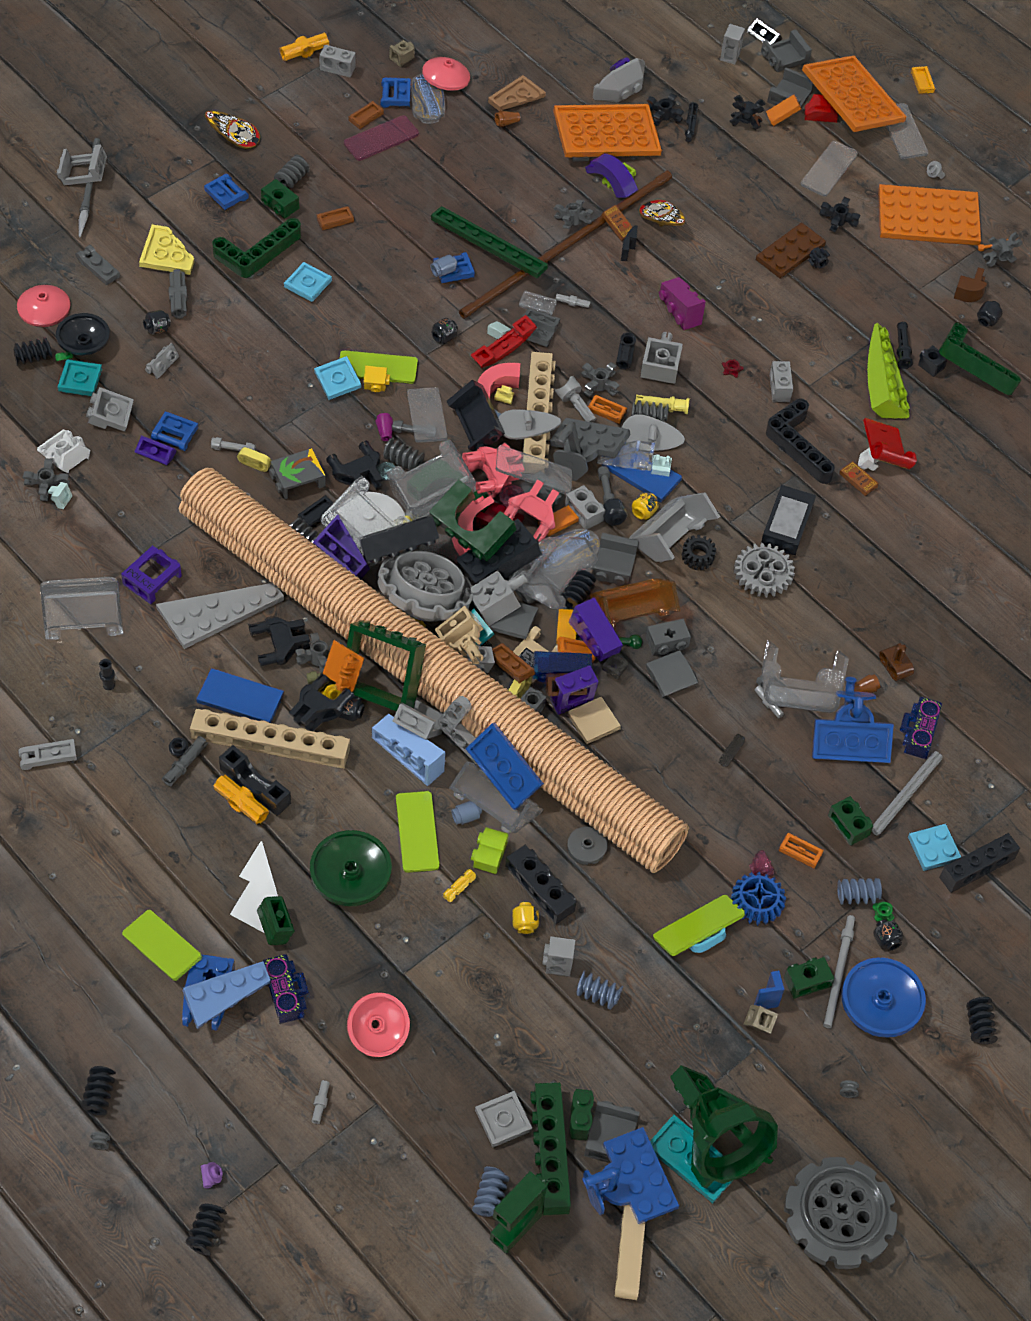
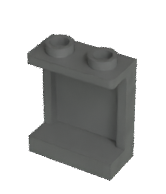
[761,29,812,72]

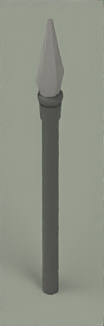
[79,138,101,237]

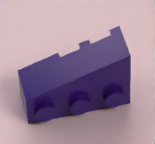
[313,514,370,580]
[569,597,623,661]

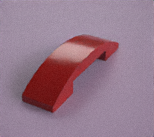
[471,315,537,368]

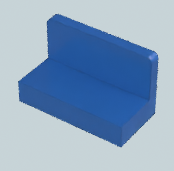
[754,971,784,1009]

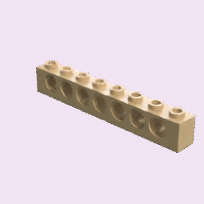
[522,352,556,475]
[190,709,350,769]

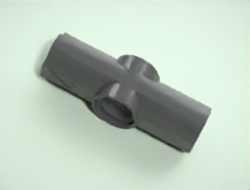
[169,269,187,319]

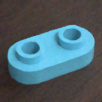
[690,928,726,953]

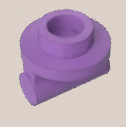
[201,1162,223,1188]

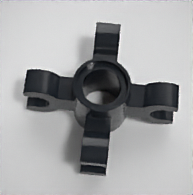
[646,93,684,126]
[729,95,766,130]
[819,197,861,233]

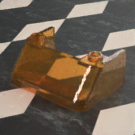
[590,578,680,627]

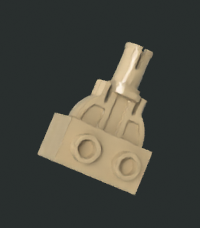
[435,606,483,664]

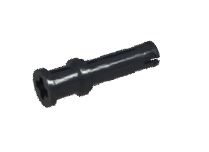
[896,322,913,369]

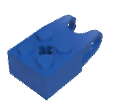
[182,954,235,1031]

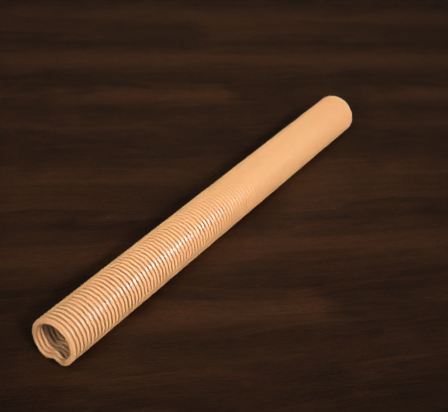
[178,468,689,873]

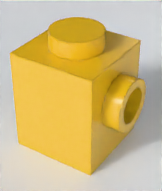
[364,366,390,392]

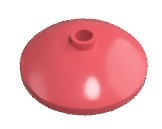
[422,57,470,91]
[17,285,70,327]
[347,993,410,1057]

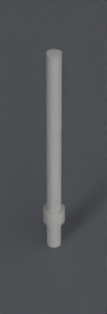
[823,915,855,1028]

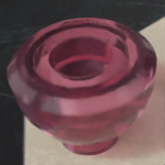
[499,485,525,507]
[749,850,775,876]

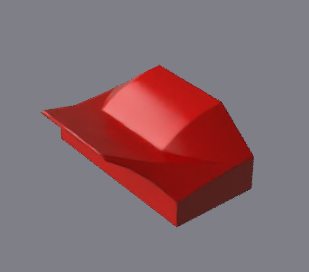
[804,94,838,123]

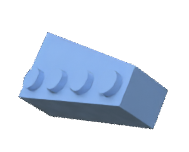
[372,714,445,786]

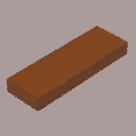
[492,643,535,683]

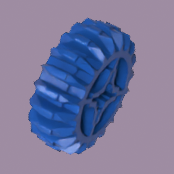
[731,871,786,925]

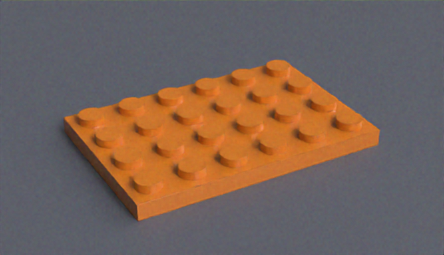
[802,56,907,132]
[553,104,662,157]
[878,184,981,246]

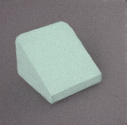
[487,321,511,339]

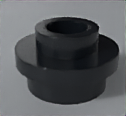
[169,737,189,757]

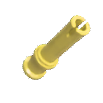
[635,394,690,414]

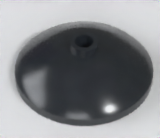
[56,313,110,355]

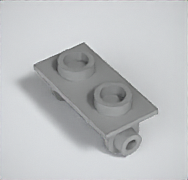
[145,343,179,379]

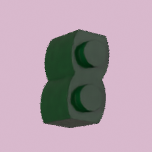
[569,1089,594,1140]

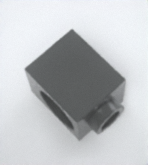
[520,687,546,714]

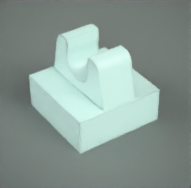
[651,454,672,476]
[48,482,72,509]

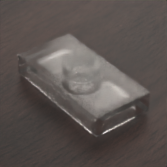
[519,291,557,316]

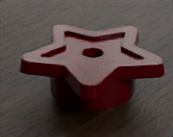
[722,359,744,378]

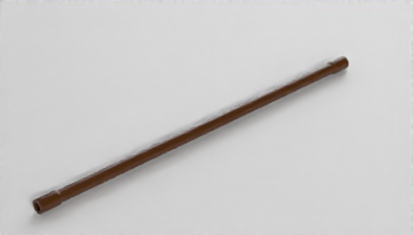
[459,170,672,319]

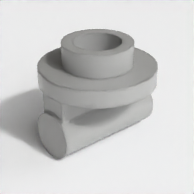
[927,161,945,179]

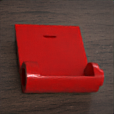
[863,418,917,469]

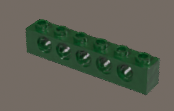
[530,1082,571,1215]

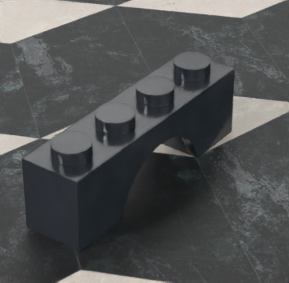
[219,745,291,816]

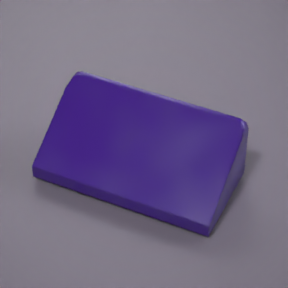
[135,435,177,465]

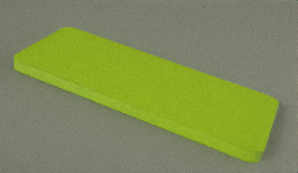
[340,351,418,384]
[396,791,439,873]
[653,895,745,956]
[122,910,202,981]

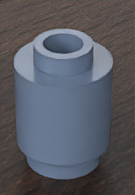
[430,255,457,277]
[451,800,482,825]

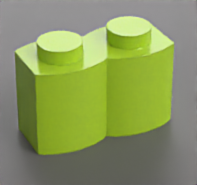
[471,827,509,874]

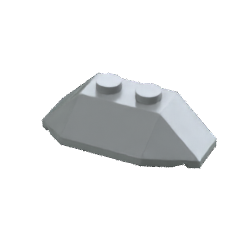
[593,58,645,103]

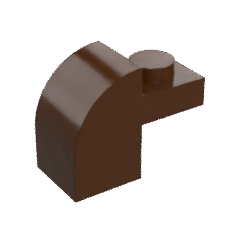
[954,267,987,302]

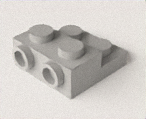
[86,387,134,431]

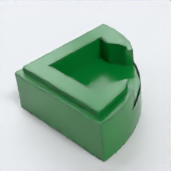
[55,352,74,361]

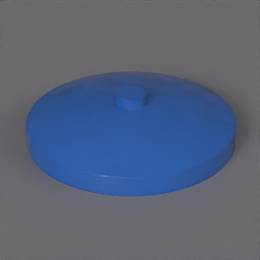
[841,958,926,1037]

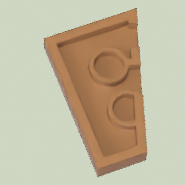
[488,75,546,111]

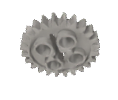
[734,543,795,597]

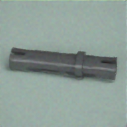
[162,736,208,787]

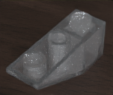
[597,440,655,471]

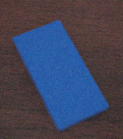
[602,442,682,503]
[196,668,284,723]
[466,723,544,810]

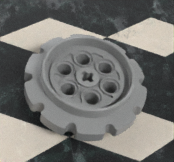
[377,551,473,622]

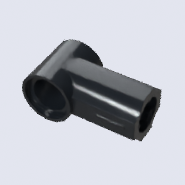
[616,332,636,370]

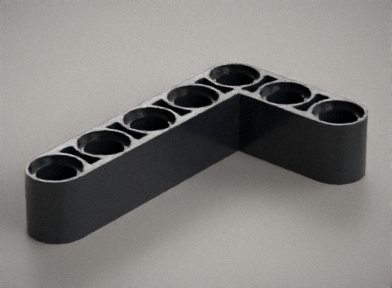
[766,399,835,484]

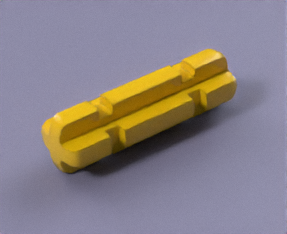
[443,869,476,902]

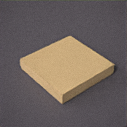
[567,697,621,744]

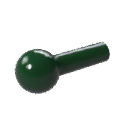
[619,634,643,649]

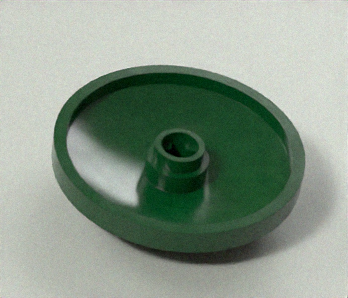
[310,830,392,906]

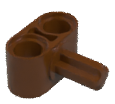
[879,643,914,681]

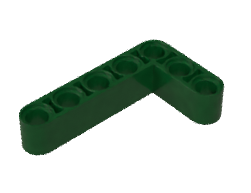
[212,218,301,278]
[939,323,1021,395]

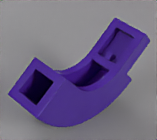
[585,154,638,198]

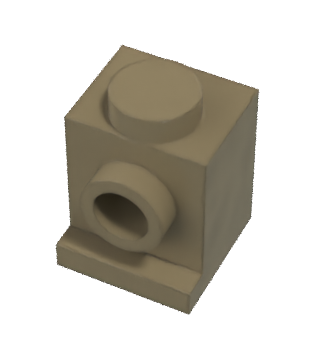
[389,40,415,67]
[743,1005,778,1034]

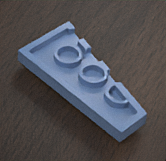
[183,961,270,1029]

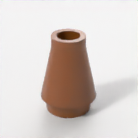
[495,111,520,127]
[854,674,880,693]

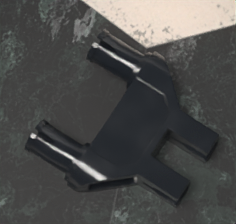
[326,440,382,493]
[248,616,310,667]
[289,673,355,731]

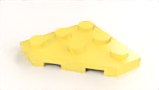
[139,224,194,275]

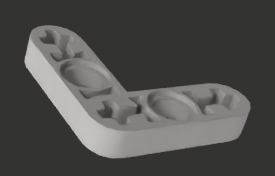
[438,696,476,761]

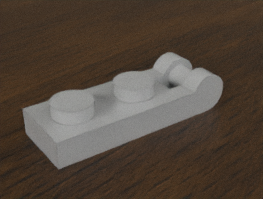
[18,739,77,770]

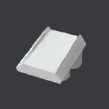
[37,429,90,473]

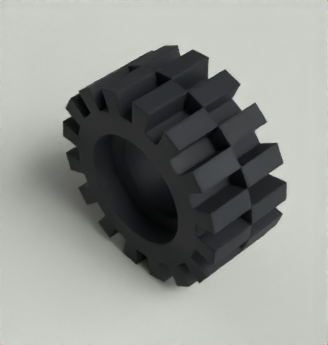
[682,535,716,570]

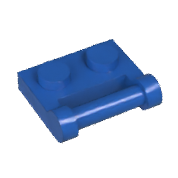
[380,78,411,108]
[204,174,249,210]
[433,252,475,283]
[151,411,198,451]

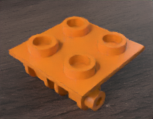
[323,640,365,692]

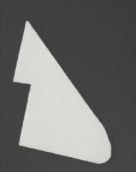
[230,841,278,933]

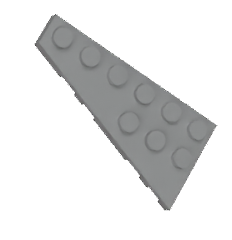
[156,583,284,649]

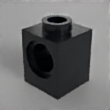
[918,345,948,377]

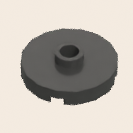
[567,827,607,865]

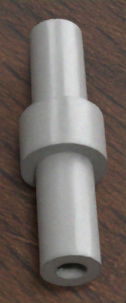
[555,294,590,308]
[754,685,784,718]
[312,1081,330,1124]

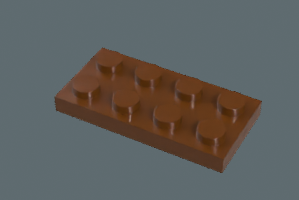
[756,222,826,279]

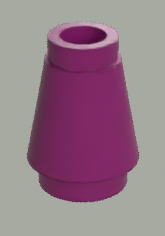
[375,413,393,441]

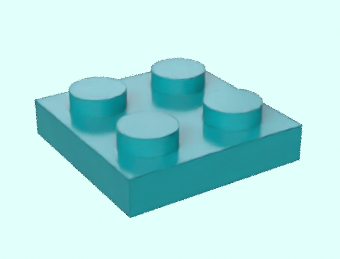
[58,359,102,396]

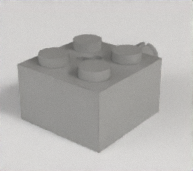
[640,332,683,384]
[468,571,528,626]

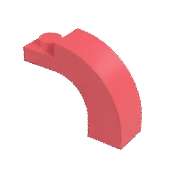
[478,363,520,399]
[451,495,494,556]

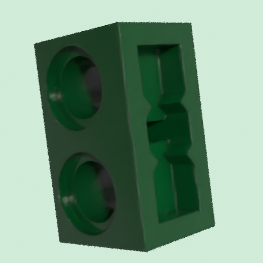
[828,796,873,846]

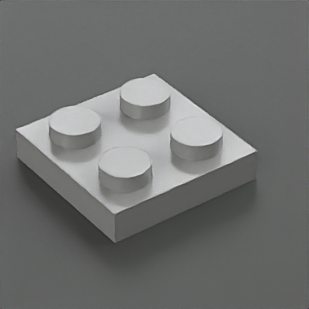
[475,1091,532,1147]

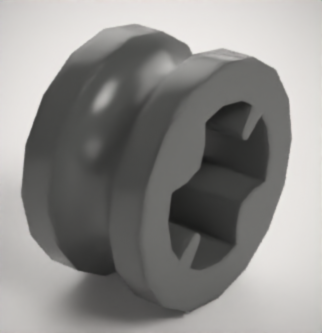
[840,1080,859,1098]
[89,1132,110,1150]

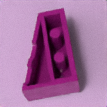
[659,277,706,331]

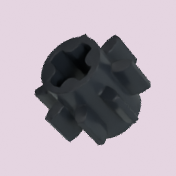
[808,247,830,268]

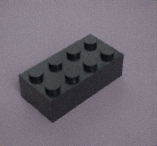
[358,515,439,563]
[456,519,542,586]

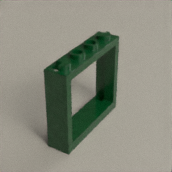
[347,620,426,711]

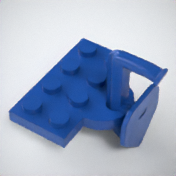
[812,677,894,763]
[582,1127,679,1224]

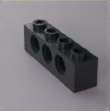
[939,833,1020,893]
[505,844,576,924]

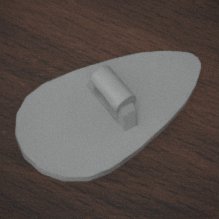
[498,410,561,440]
[622,414,685,451]

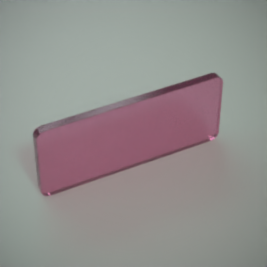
[344,115,419,161]

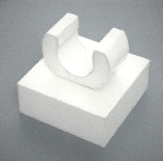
[858,447,880,471]

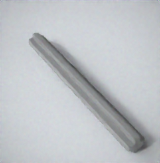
[871,751,943,835]

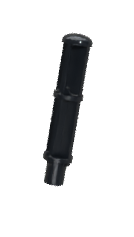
[685,102,698,142]

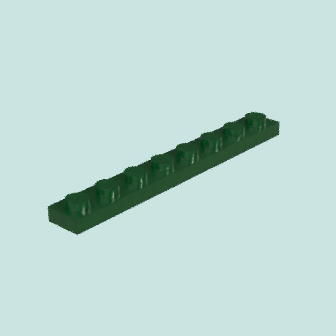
[431,206,548,278]

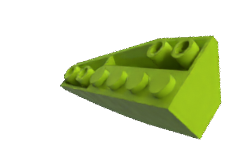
[867,323,910,418]

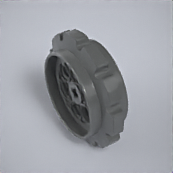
[784,1157,897,1269]

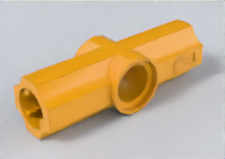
[279,33,329,61]
[213,775,269,824]

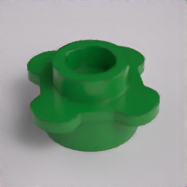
[873,902,894,922]

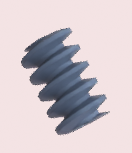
[837,878,882,905]
[577,971,623,1009]
[472,1166,510,1217]

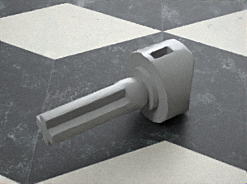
[555,376,597,423]

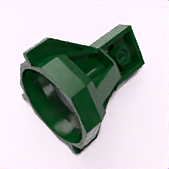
[670,1065,778,1188]

